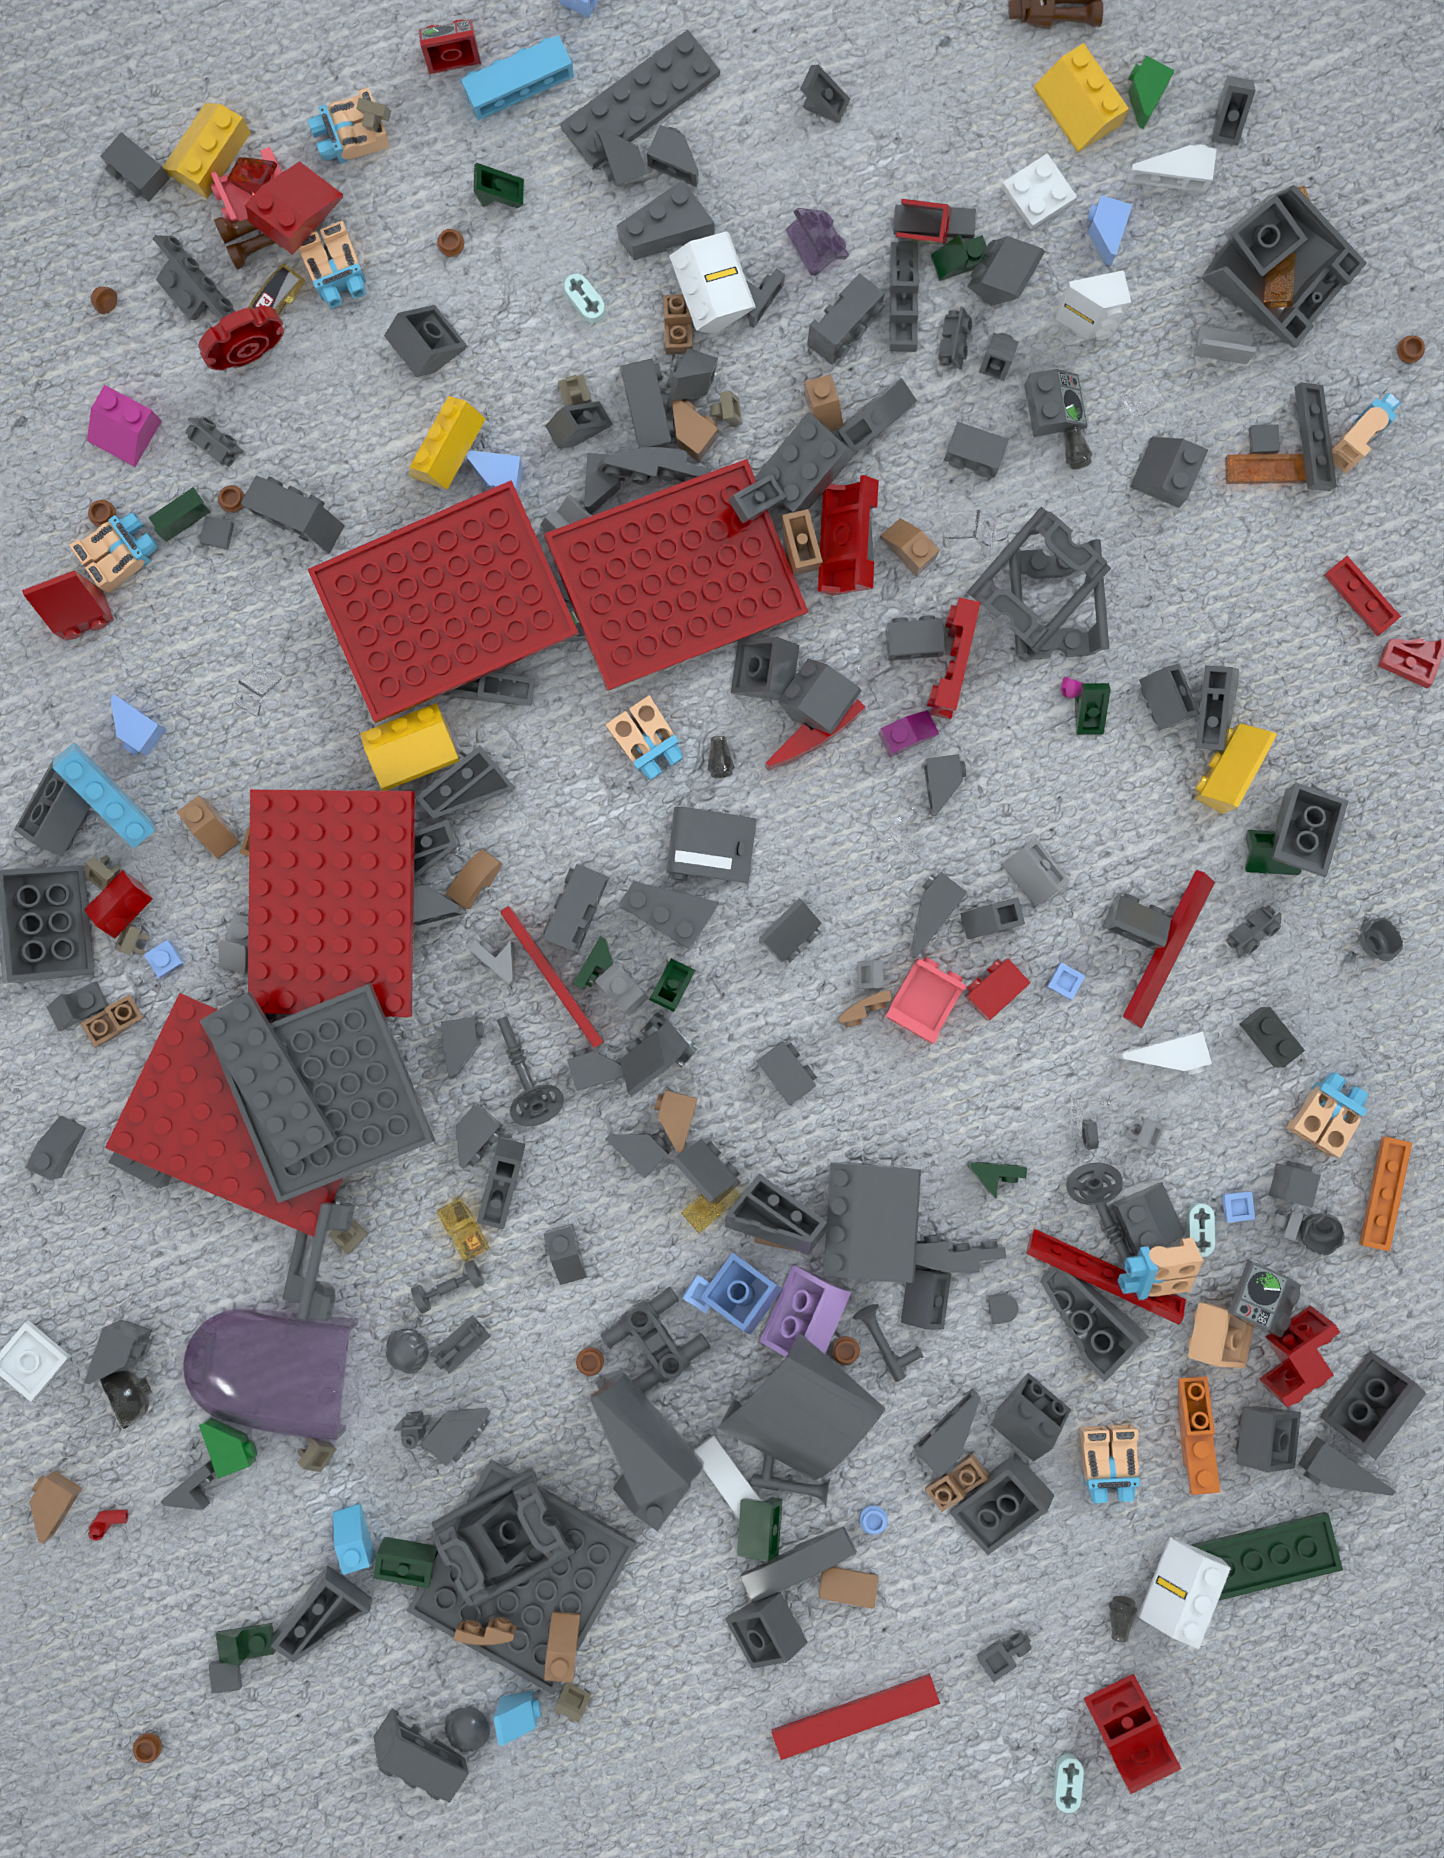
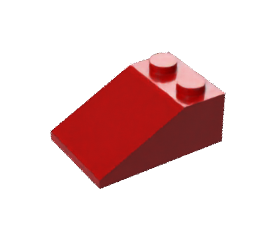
[245,161,343,255]
[22,570,114,640]

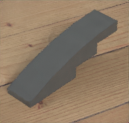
[889,242,919,352]
[442,672,535,706]
[740,1526,857,1603]

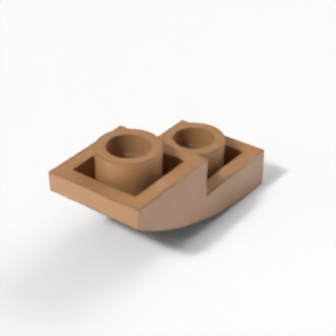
[663,294,693,354]
[446,849,503,909]
[837,990,892,1028]
[80,994,144,1048]
[925,1453,989,1512]
[453,1617,517,1645]

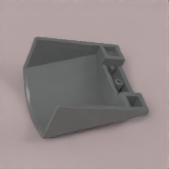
[1201,185,1367,348]
[718,1334,886,1480]
[589,1371,704,1506]

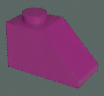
[878,710,939,758]

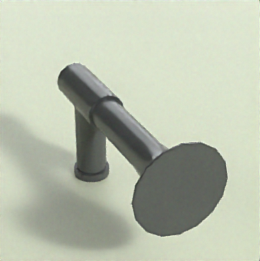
[853,1304,924,1382]
[751,1453,830,1508]

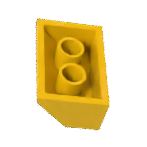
[1034,43,1129,153]
[163,103,251,199]
[409,396,486,490]
[360,703,460,791]
[1194,723,1277,814]

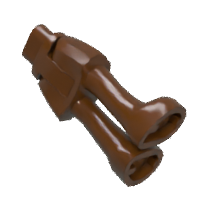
[1008,0,1103,29]
[214,217,281,270]

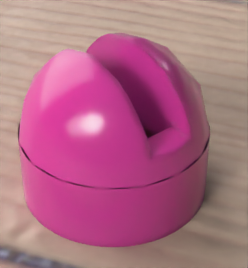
[1060,676,1082,698]

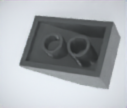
[1272,782,1348,877]
[950,1453,1054,1555]

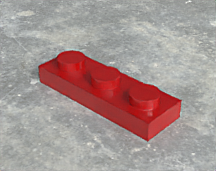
[1324,555,1401,636]

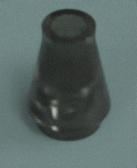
[1064,426,1093,469]
[707,736,735,778]
[1109,1596,1137,1642]

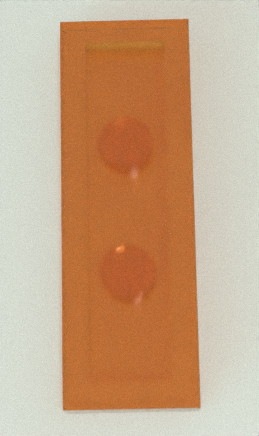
[1225,454,1307,484]

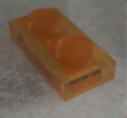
[1264,253,1296,308]

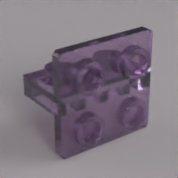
[785,208,849,276]

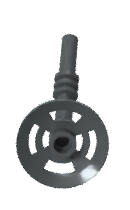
[497,1016,564,1126]
[1066,1163,1132,1264]

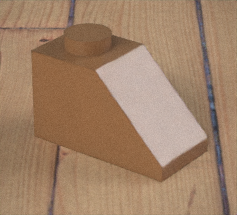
[804,374,843,431]
[782,509,823,576]
[880,518,940,576]
[177,795,240,859]
[654,1089,698,1153]
[30,1471,83,1544]
[544,1611,580,1683]

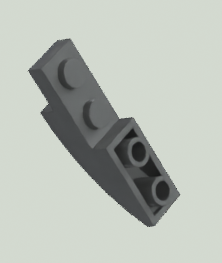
[832,378,917,452]
[597,447,711,485]
[916,1234,1006,1273]

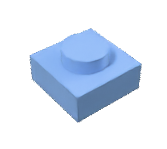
[144,940,185,978]
[1046,963,1085,1000]
[1221,1191,1256,1223]
[682,1274,711,1313]

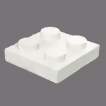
[1001,154,1077,230]
[0,1321,71,1402]

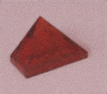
[227,157,278,196]

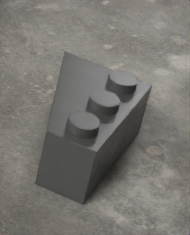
[241,475,345,554]
[415,745,515,819]
[542,864,609,954]
[619,881,719,950]
[271,1565,372,1663]
[373,1708,469,1803]

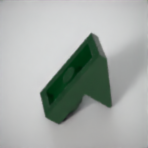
[473,163,524,208]
[931,235,987,281]
[1075,683,1111,735]
[573,936,614,990]
[649,958,696,1012]
[967,1161,1027,1198]
[216,1623,276,1666]

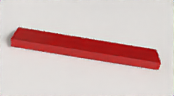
[1123,870,1215,1028]
[500,906,604,1048]
[1026,1228,1186,1325]
[771,1673,940,1760]

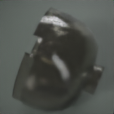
[100,1371,153,1429]

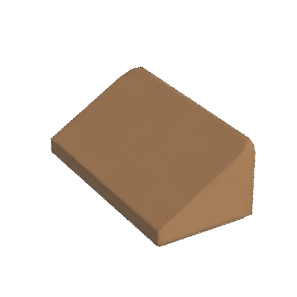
[818,1566,879,1609]

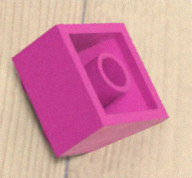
[87,385,162,467]

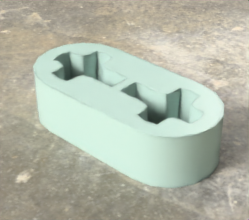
[564,274,605,323]
[1186,1203,1215,1257]
[1053,1753,1084,1813]

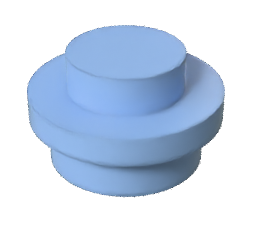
[859,1505,888,1535]

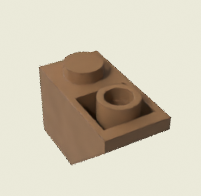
[672,399,718,462]

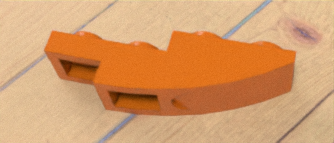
[1178,1376,1221,1495]

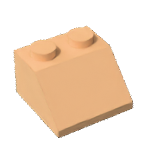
[1188,1302,1254,1368]

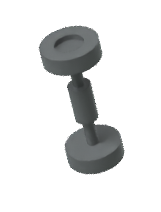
[411,1259,484,1314]

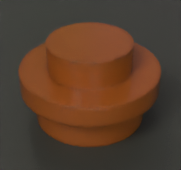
[437,229,465,257]
[91,286,117,314]
[1397,336,1425,363]
[218,485,245,513]
[88,500,116,527]
[832,1336,860,1365]
[576,1347,604,1376]
[133,1733,162,1763]

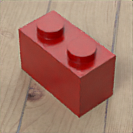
[84,870,153,939]
[964,958,1031,1021]

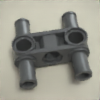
[600,1286,711,1394]

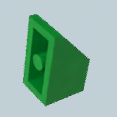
[1128,56,1175,130]
[199,1418,257,1478]

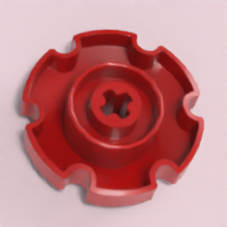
[198,306,285,371]

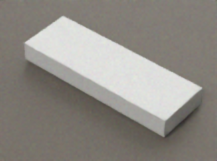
[693,1434,762,1518]

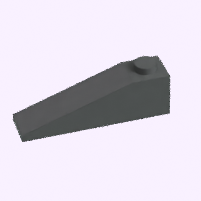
[1041,1267,1149,1382]

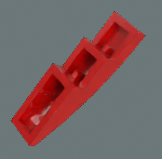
[765,699,866,770]

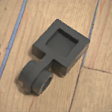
[977,1632,1032,1683]

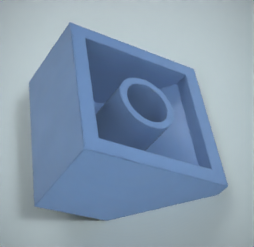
[700,1252,783,1335]

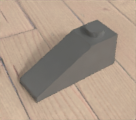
[1196,665,1240,751]
[910,872,967,959]
[477,1137,526,1230]
[914,1389,981,1477]
[1298,1436,1396,1496]

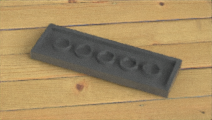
[560,29,720,170]
[200,991,337,1168]

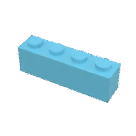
[461,35,574,121]
[53,742,155,849]

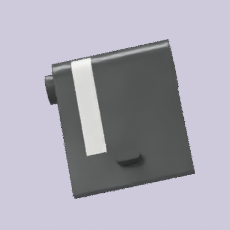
[666,807,756,883]

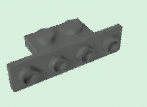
[153,235,236,320]

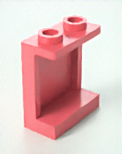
[211,147,282,223]
[884,957,967,1044]

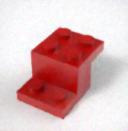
[1259,1305,1341,1408]
[1083,1673,1181,1795]

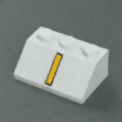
[669,232,756,334]
[1054,270,1131,341]
[1138,1537,1231,1649]

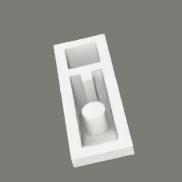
[1126,144,1217,192]
[1117,1032,1212,1075]

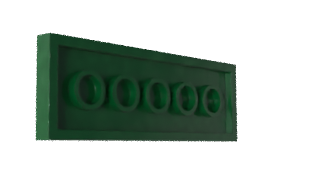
[1191,1512,1343,1601]

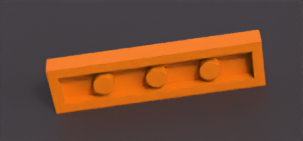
[1359,1136,1412,1252]

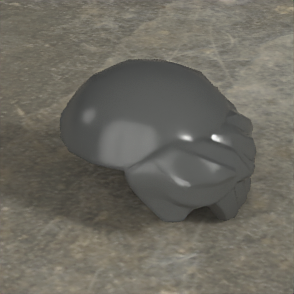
[1360,918,1404,961]
[1300,1213,1345,1255]
[386,1328,429,1374]
[445,1707,490,1752]

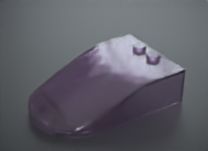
[183,1308,358,1440]

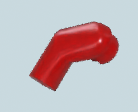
[88,1509,129,1541]

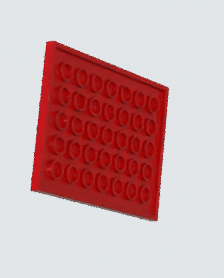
[544,459,808,691]
[307,480,579,723]
[248,789,415,1017]
[105,993,343,1237]

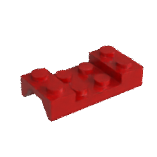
[817,475,879,596]
[927,597,981,720]

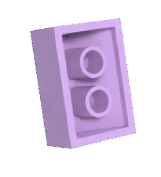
[760,1265,851,1357]

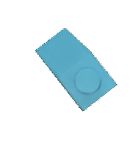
[333,1503,376,1575]
[493,1690,542,1746]

